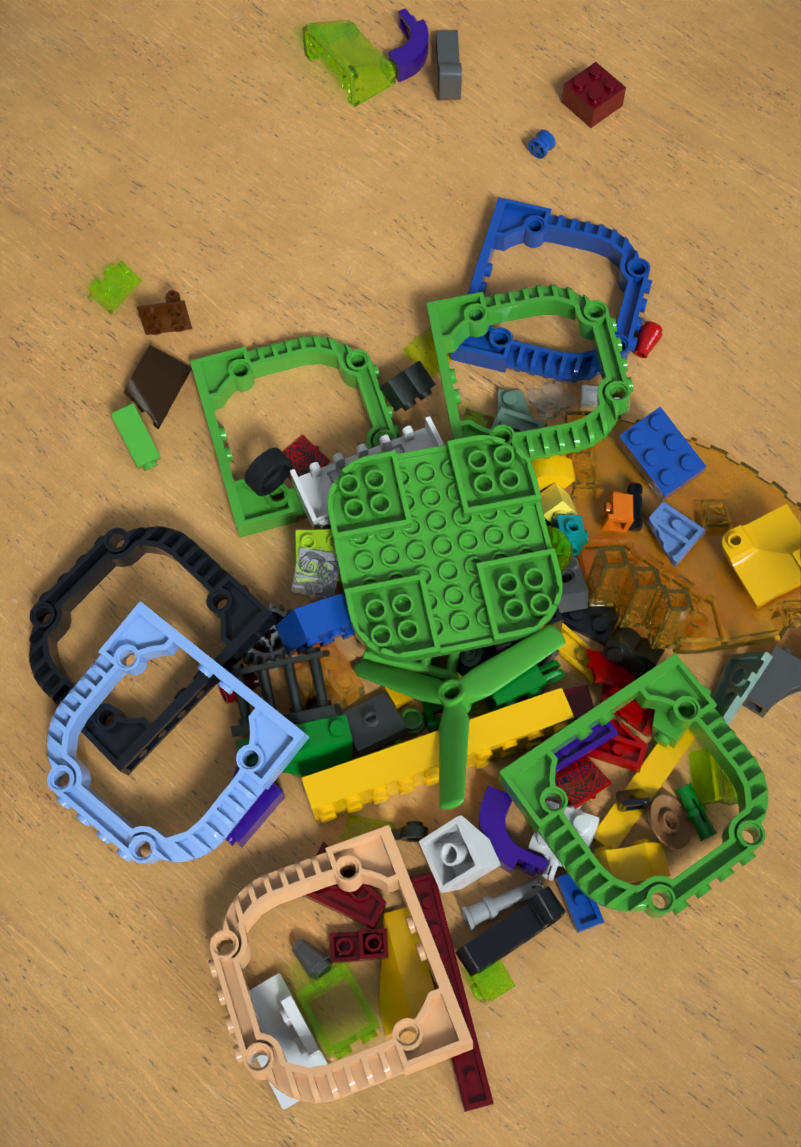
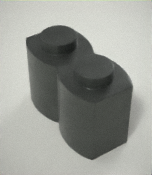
[379,361,436,411]
[601,624,665,678]

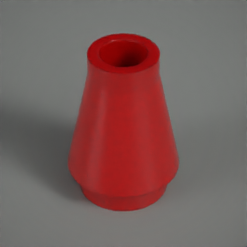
[634,321,663,359]

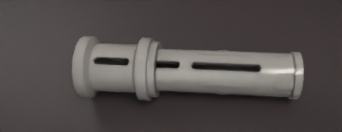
[460,876,545,931]

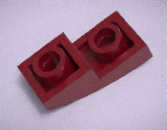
[329,928,388,964]

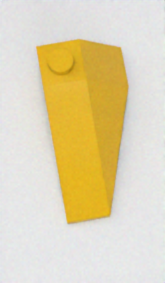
[378,907,435,1036]

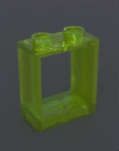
[295,962,381,1060]

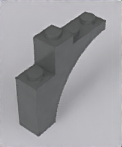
[742,645,801,718]

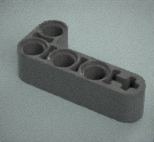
[436,30,462,100]

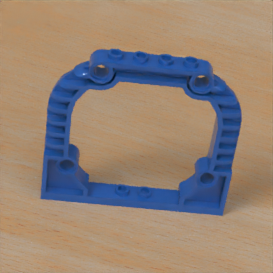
[450,197,652,383]

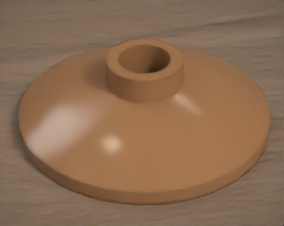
[648,795,692,849]

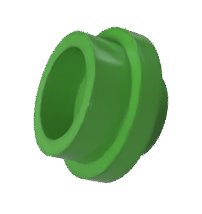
[400,708,425,735]

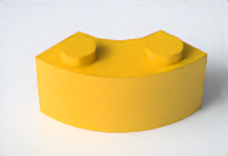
[594,839,671,885]

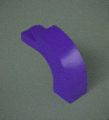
[388,8,429,82]
[478,785,548,876]

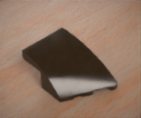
[124,345,192,429]

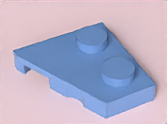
[647,501,705,567]

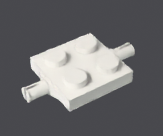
[528,800,599,881]

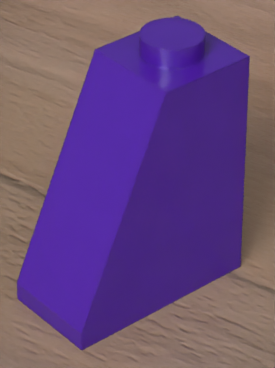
[225,765,285,848]

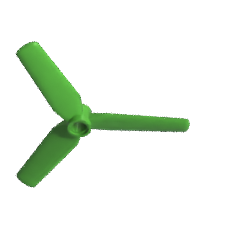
[351,625,565,810]

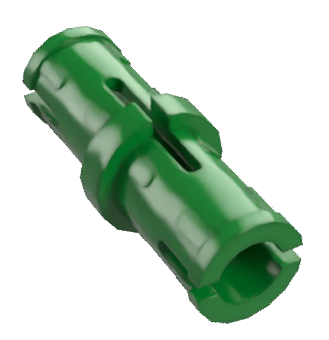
[675,783,717,841]

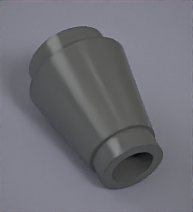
[292,938,333,982]

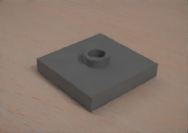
[338,692,409,757]

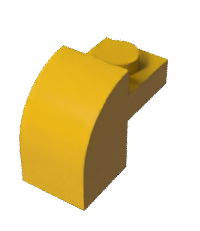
[531,455,575,491]

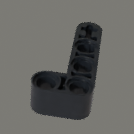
[456,887,566,978]

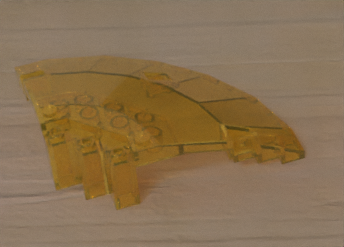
[564,411,801,654]

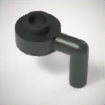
[391,821,428,842]

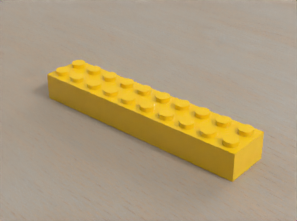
[301,688,574,823]

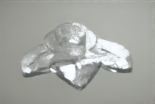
[527,380,574,420]

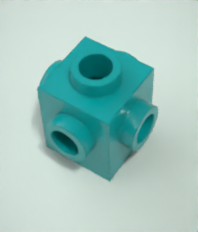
[549,515,588,556]

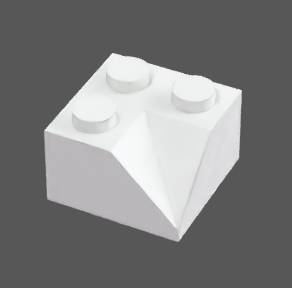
[419,815,501,893]

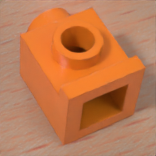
[601,491,634,533]

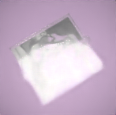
[291,547,339,599]

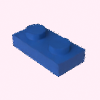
[555,874,605,933]

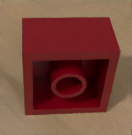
[561,62,626,128]

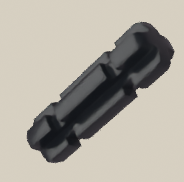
[627,483,643,532]

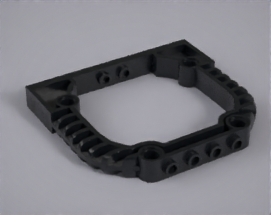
[28,526,278,776]

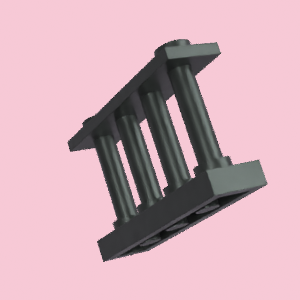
[228,647,342,737]

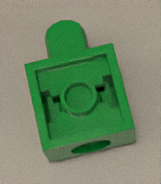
[484,660,565,712]

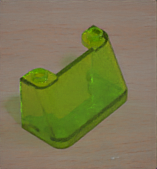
[302,20,396,107]

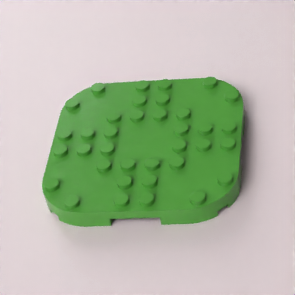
[328,435,563,662]

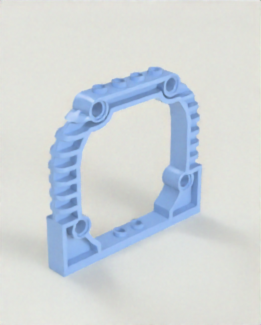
[46,601,309,865]

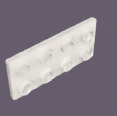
[249,974,328,1109]

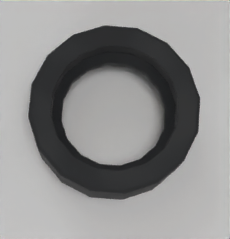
[244,447,293,496]

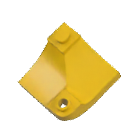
[722,504,801,608]

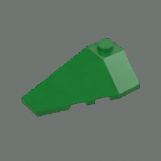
[235,715,353,777]

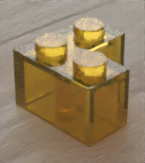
[295,644,365,709]

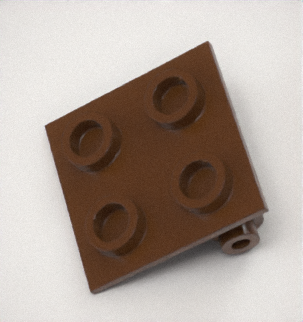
[137,290,192,335]

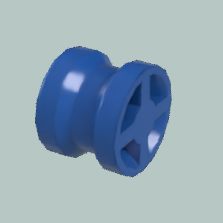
[528,129,556,159]

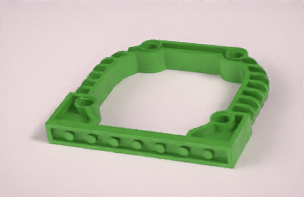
[426,284,633,462]
[190,335,401,538]
[497,653,769,918]

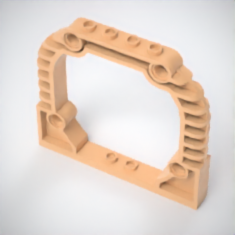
[208,825,473,1103]

